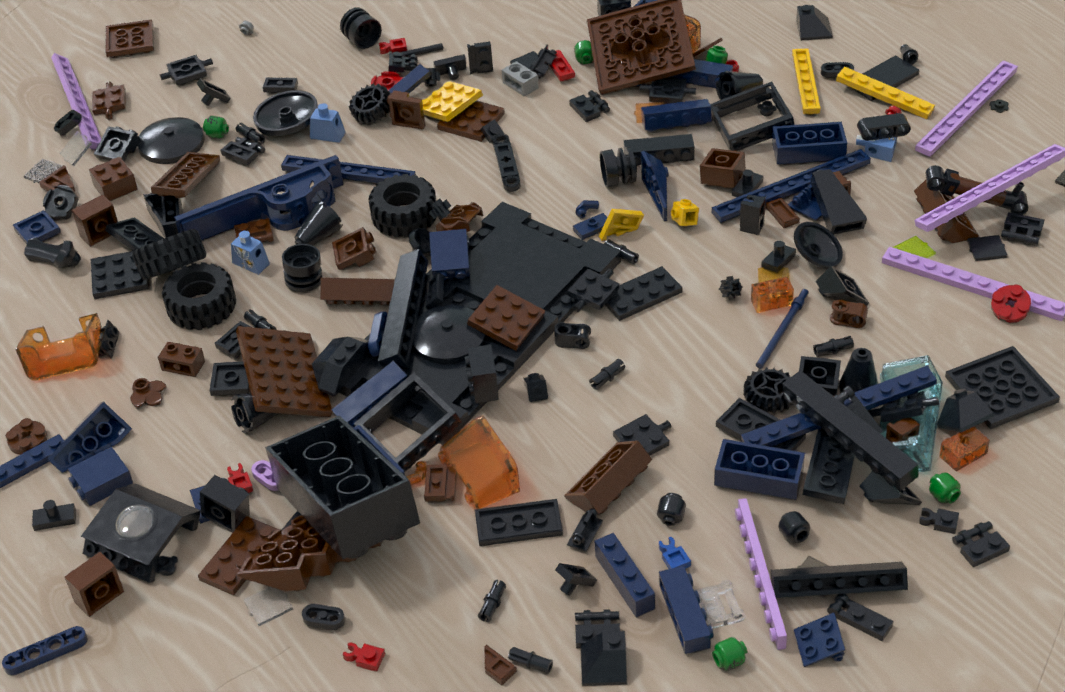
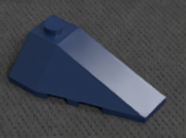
[641,151,669,222]
[47,401,132,473]

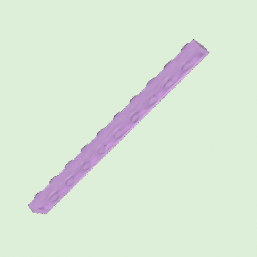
[51,53,101,149]
[915,61,1018,157]
[915,144,1065,232]
[882,247,1065,321]

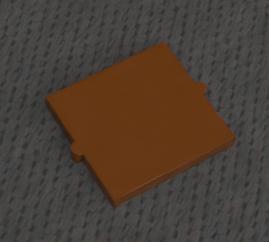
[693,37,723,57]

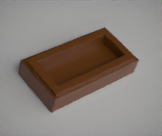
[766,198,800,228]

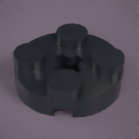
[43,185,79,220]

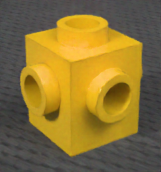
[671,199,699,226]

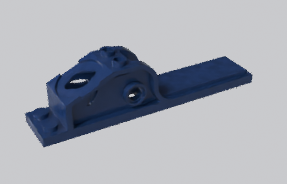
[174,155,343,241]

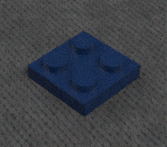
[13,210,61,244]

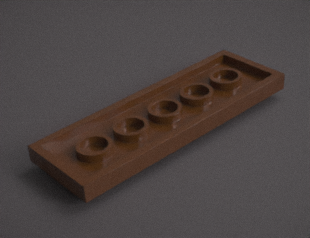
[151,152,220,198]

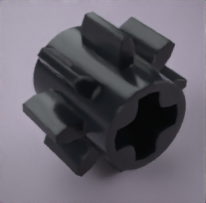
[422,68,440,86]
[429,198,451,220]
[719,276,743,300]

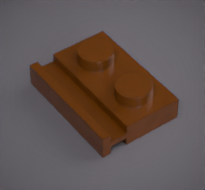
[424,464,457,502]

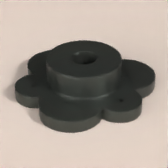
[989,99,1009,113]

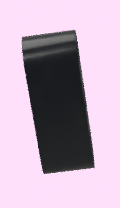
[857,113,911,141]

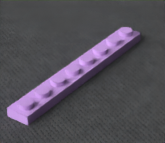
[735,498,787,650]

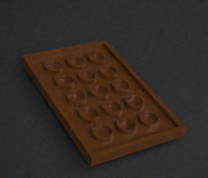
[236,326,333,417]

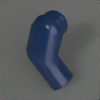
[575,200,599,218]

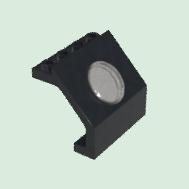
[81,483,201,583]

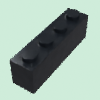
[623,134,695,165]

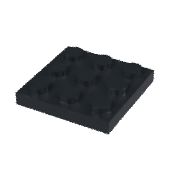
[91,251,149,299]

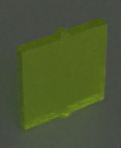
[892,236,936,258]

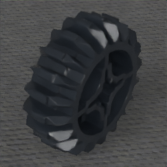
[349,83,391,125]
[743,367,793,414]

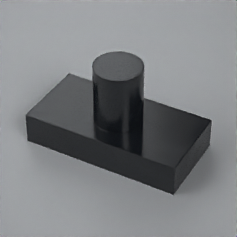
[433,54,466,80]
[197,78,231,106]
[732,169,764,197]
[761,241,796,273]
[32,500,76,531]
[555,563,597,596]

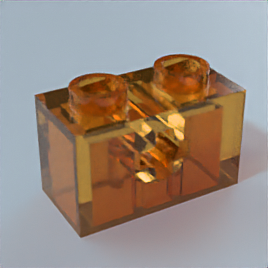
[751,277,794,313]
[939,426,990,472]

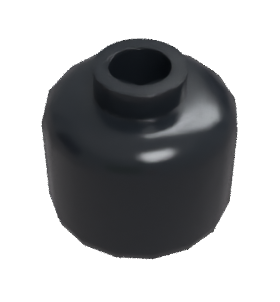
[657,493,686,526]
[778,511,810,543]

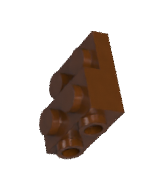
[387,90,425,130]
[332,227,377,270]

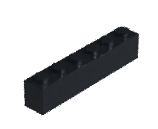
[770,561,908,598]

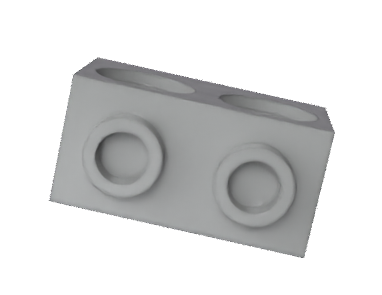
[502,61,539,96]

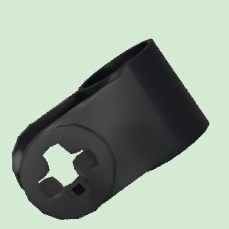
[554,322,591,349]

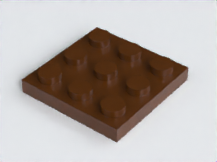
[106,19,154,57]
[437,100,505,142]
[467,285,545,351]

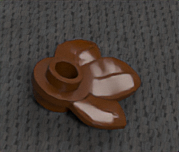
[130,378,167,408]

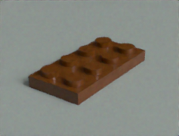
[198,516,277,596]

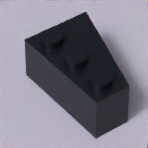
[143,193,183,238]

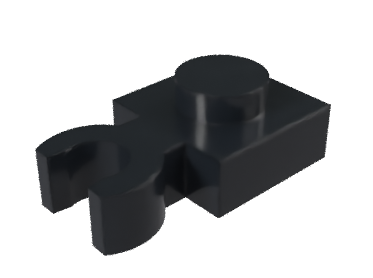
[919,508,959,534]

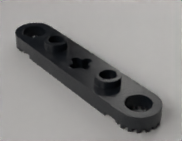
[492,133,521,192]

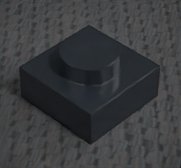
[480,119,504,143]

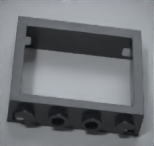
[710,82,795,151]
[354,373,462,472]

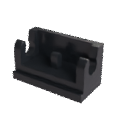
[740,195,766,235]

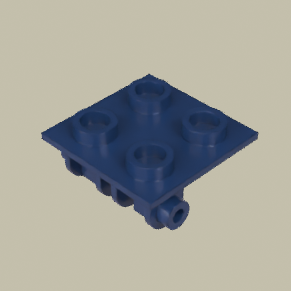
[788,183,822,221]
[793,613,846,667]

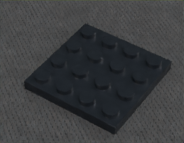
[945,346,1060,429]

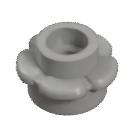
[239,21,254,35]

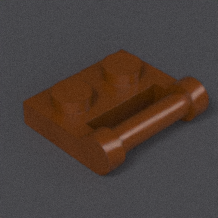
[234,218,274,242]

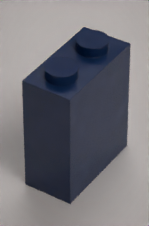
[429,229,470,280]
[68,447,134,507]

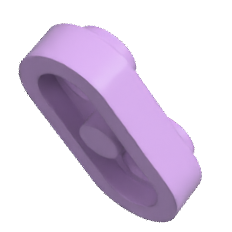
[251,460,278,491]

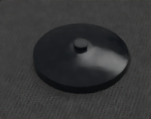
[253,90,318,136]
[138,117,205,164]
[412,305,487,364]

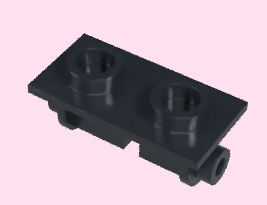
[530,44,557,79]
[94,320,119,359]
[567,508,603,552]

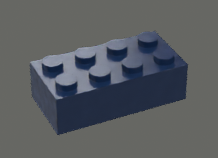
[772,121,848,164]
[714,439,805,500]

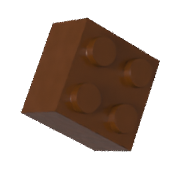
[700,148,746,188]
[89,157,138,201]
[72,195,118,247]
[64,552,124,617]

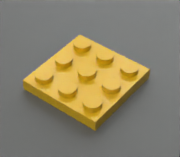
[422,81,483,122]

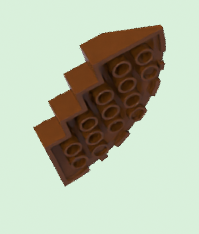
[238,515,383,591]

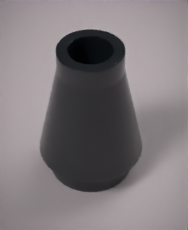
[900,44,919,65]

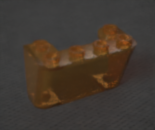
[15,313,101,380]

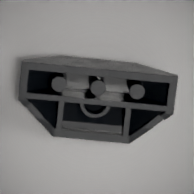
[312,336,371,396]

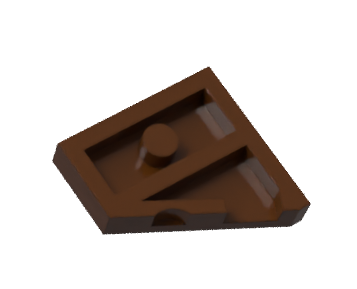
[39,165,75,200]

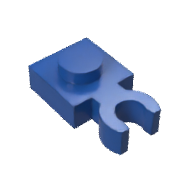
[659,537,691,569]

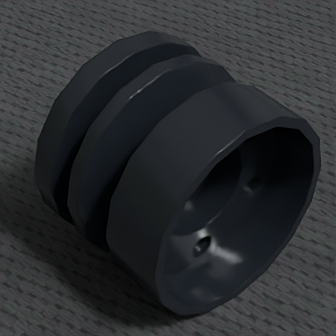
[340,7,382,49]
[599,146,637,187]
[282,244,322,292]

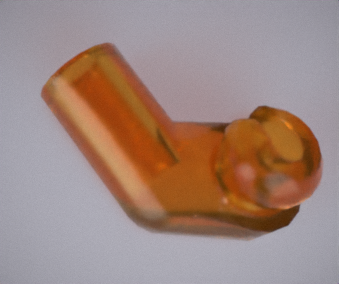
[406,461,427,485]

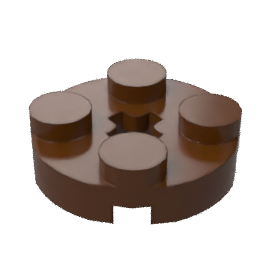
[5,418,47,455]

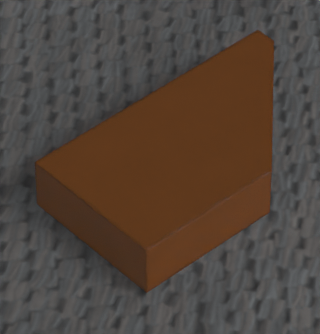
[484,645,517,686]

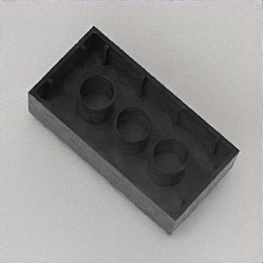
[265,415,420,559]

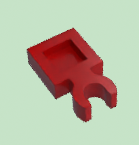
[379,38,407,54]
[227,463,253,493]
[343,642,385,672]

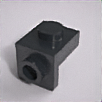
[523,373,548,402]

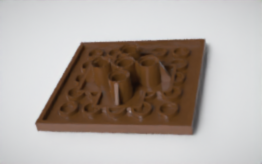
[587,0,696,95]

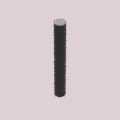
[400,43,443,57]

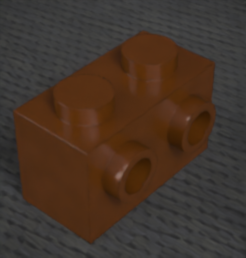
[158,342,205,377]

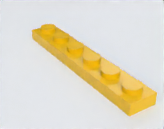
[792,48,820,115]
[836,67,935,119]

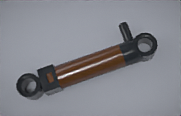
[925,165,1029,215]

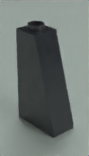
[810,169,867,235]

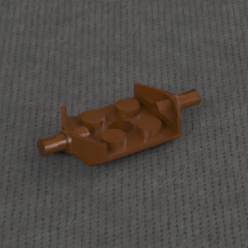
[435,202,484,232]

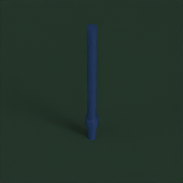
[756,289,809,369]

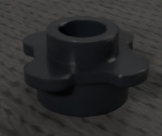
[757,101,777,116]
[156,556,178,576]

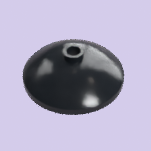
[793,222,843,269]

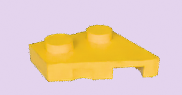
[599,209,644,241]

